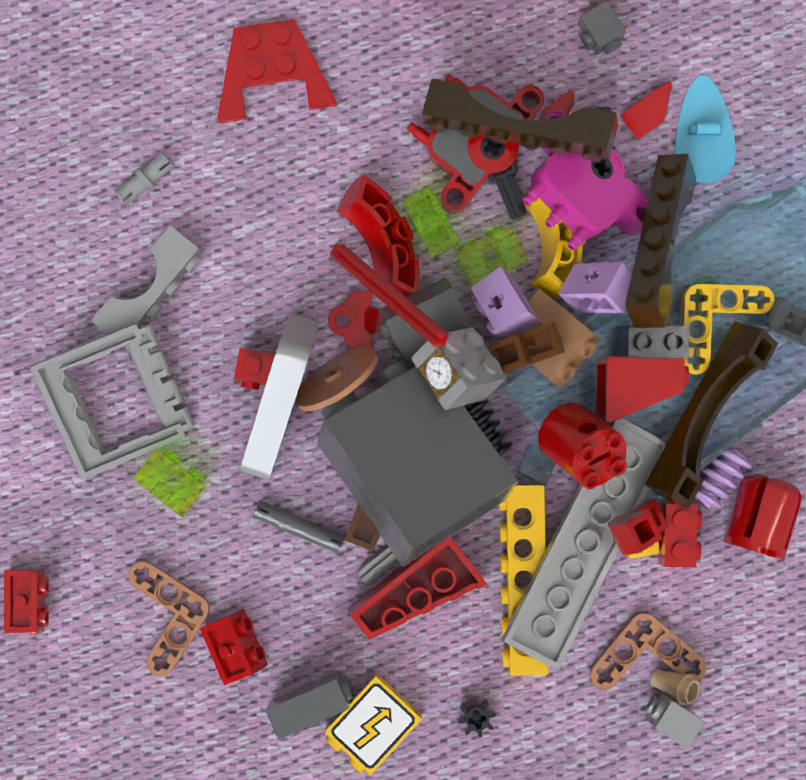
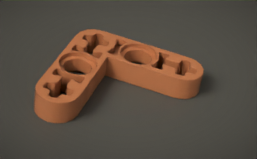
[129,561,210,676]
[589,612,707,690]

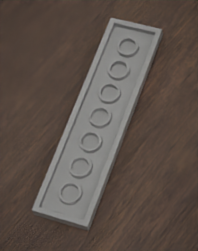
[501,418,666,671]

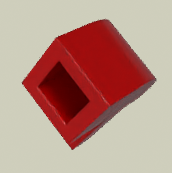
[608,499,669,555]

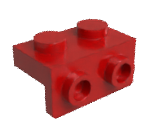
[4,569,49,635]

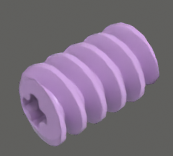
[694,442,753,511]

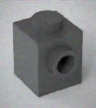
[577,1,626,55]

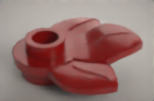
[328,291,383,350]

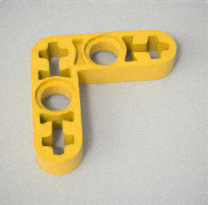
[679,284,775,375]

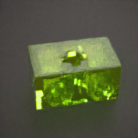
[403,186,459,260]
[455,226,528,289]
[133,448,209,517]

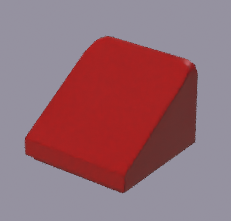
[540,91,575,120]

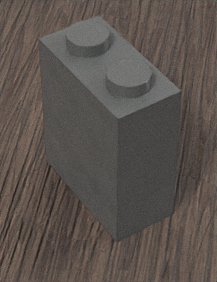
[378,277,471,369]
[265,670,354,740]

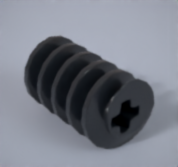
[464,398,513,456]

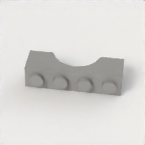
[91,225,202,334]

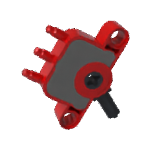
[407,74,545,220]

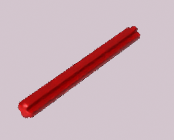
[330,244,449,347]

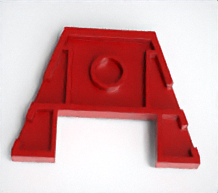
[218,19,337,124]

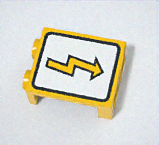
[324,672,422,776]

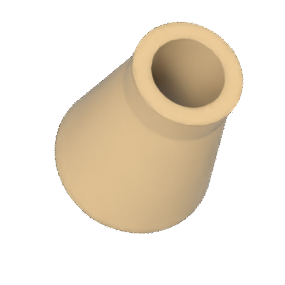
[651,669,700,705]

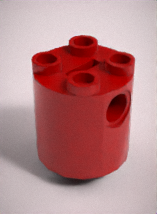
[538,402,627,490]

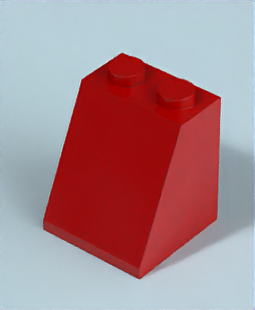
[595,357,689,422]

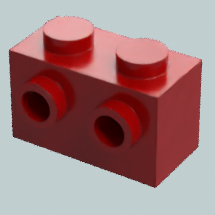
[234,348,275,390]
[659,502,702,568]

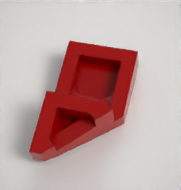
[620,81,673,140]

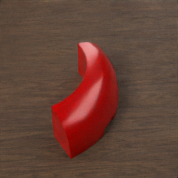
[337,174,420,297]

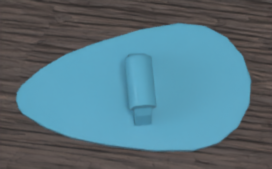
[675,75,736,184]

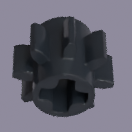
[457,697,496,738]

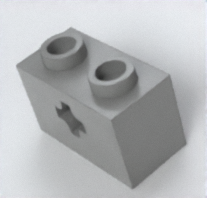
[645,691,705,749]

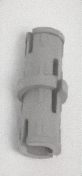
[114,152,174,206]

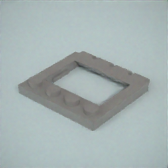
[30,322,195,480]

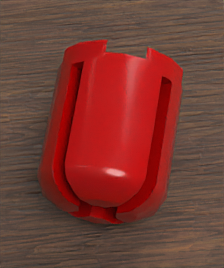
[723,474,802,561]

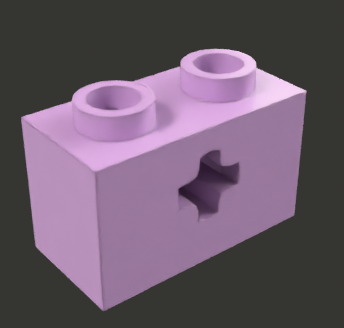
[559,261,632,313]
[471,266,541,339]

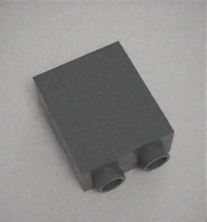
[317,361,518,567]

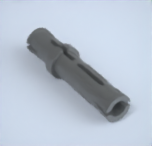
[252,500,346,554]

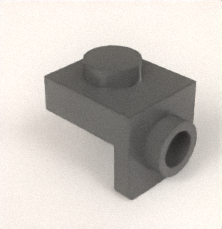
[765,298,806,347]

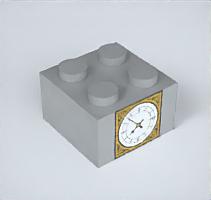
[411,327,507,410]

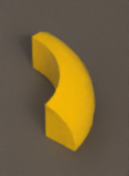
[522,195,586,298]

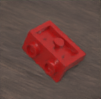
[200,609,268,686]

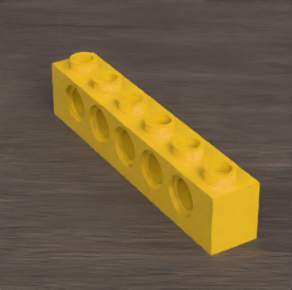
[499,485,548,676]

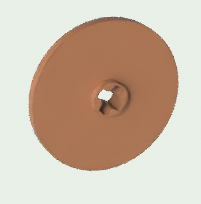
[295,346,378,411]

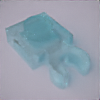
[516,433,556,485]

